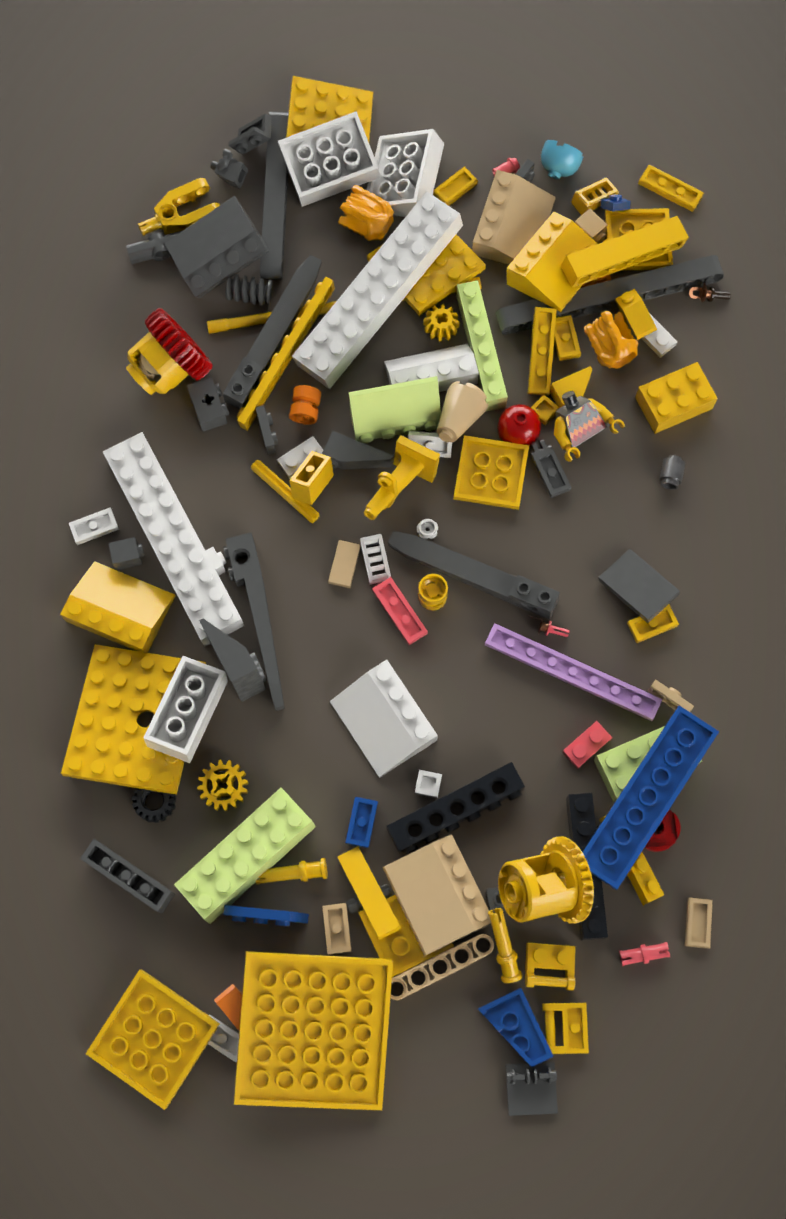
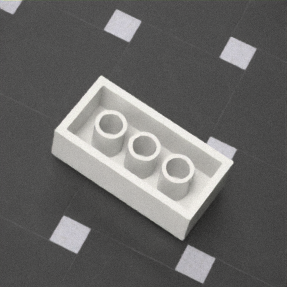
[143,656,228,763]

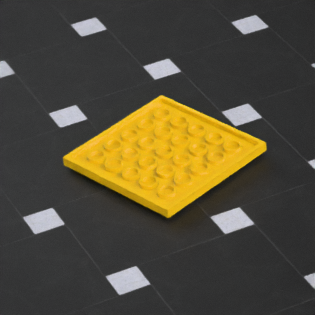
[234,952,393,1110]

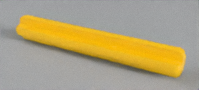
[251,460,320,523]

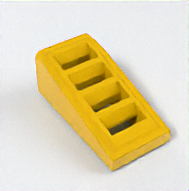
[571,177,619,215]

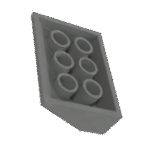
[164,196,270,298]
[199,618,267,702]

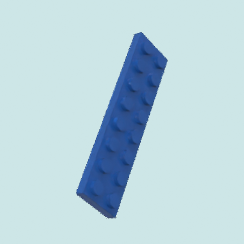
[582,705,719,890]

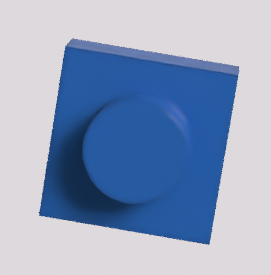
[601,195,631,212]

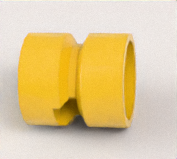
[418,574,448,610]

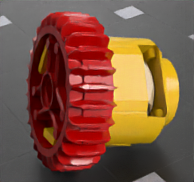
[126,308,213,395]

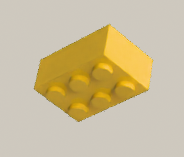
[635,362,718,434]

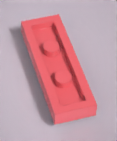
[372,577,428,645]

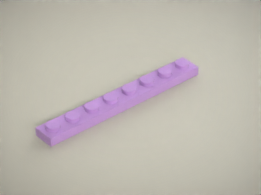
[485,623,662,721]

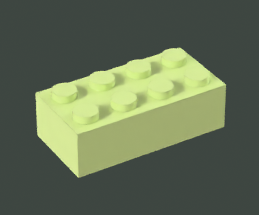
[594,726,702,802]

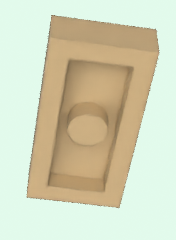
[322,903,352,955]

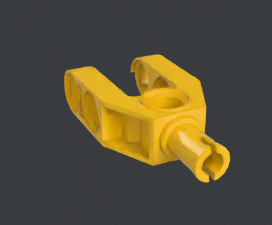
[138,178,220,236]

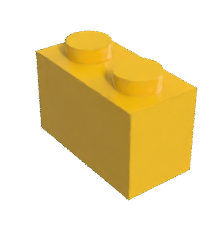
[289,451,334,505]

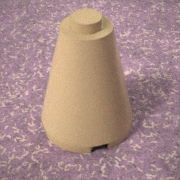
[437,381,488,442]

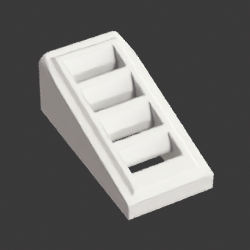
[360,534,391,585]

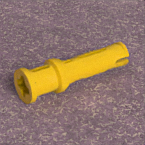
[256,858,328,885]
[488,908,523,983]

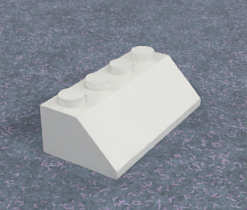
[384,343,479,392]

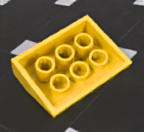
[507,212,597,312]
[60,561,175,653]

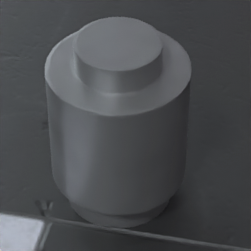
[659,455,685,490]

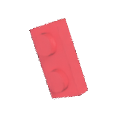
[562,721,613,769]

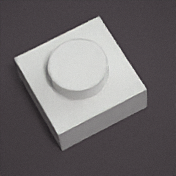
[205,547,227,575]
[415,770,442,798]

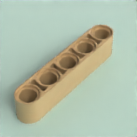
[390,934,494,1001]

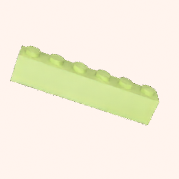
[456,280,508,412]

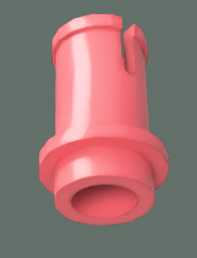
[492,157,520,177]

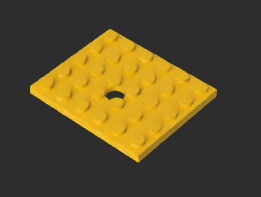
[61,644,206,795]

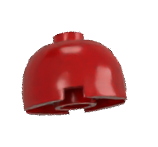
[497,404,541,447]

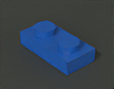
[345,797,378,848]

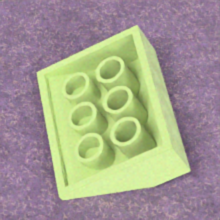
[349,376,441,443]

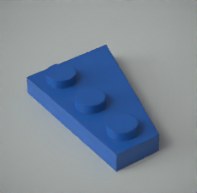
[223,905,309,926]
[478,988,554,1067]

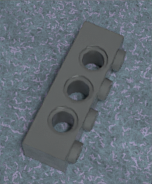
[80,839,175,914]

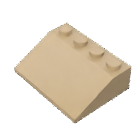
[472,170,556,265]
[383,834,491,956]

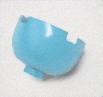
[541,140,584,179]

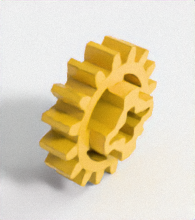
[197,760,249,811]

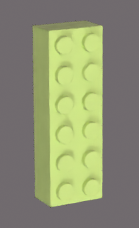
[174,788,316,924]

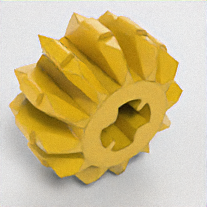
[423,304,460,342]

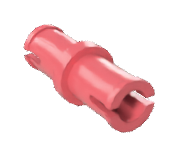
[619,942,670,966]

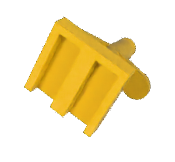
[364,435,440,520]

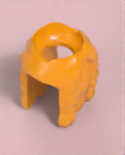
[338,185,395,241]
[583,310,639,369]

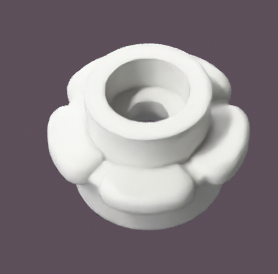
[417,519,438,540]

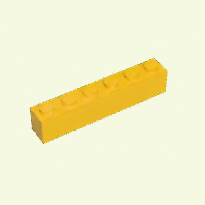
[561,216,689,288]

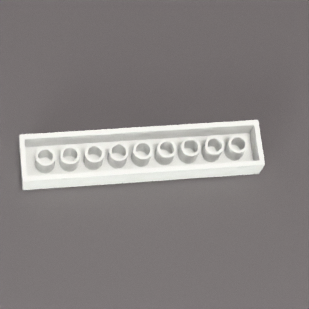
[292,191,463,389]
[103,432,244,647]

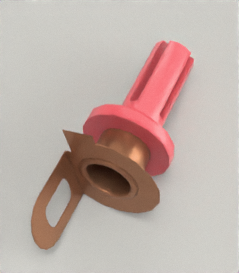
[530,616,569,637]

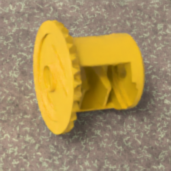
[498,836,594,924]

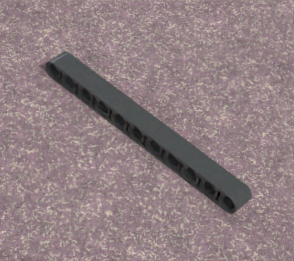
[495,255,724,335]

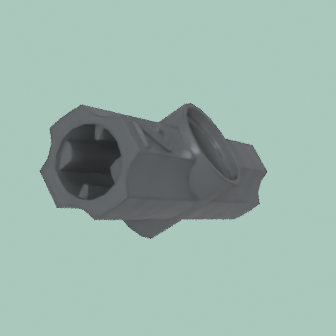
[126,230,183,265]

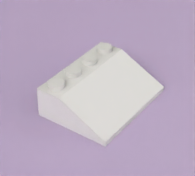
[278,111,380,207]
[367,129,444,217]
[330,660,438,778]

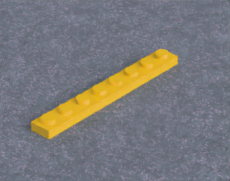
[237,277,335,431]

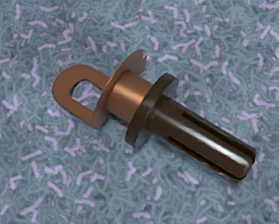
[689,283,731,302]

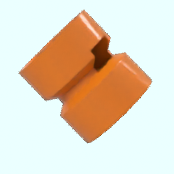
[289,385,322,425]

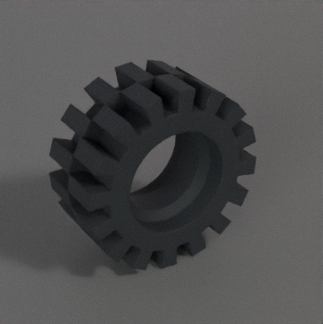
[132,788,176,823]

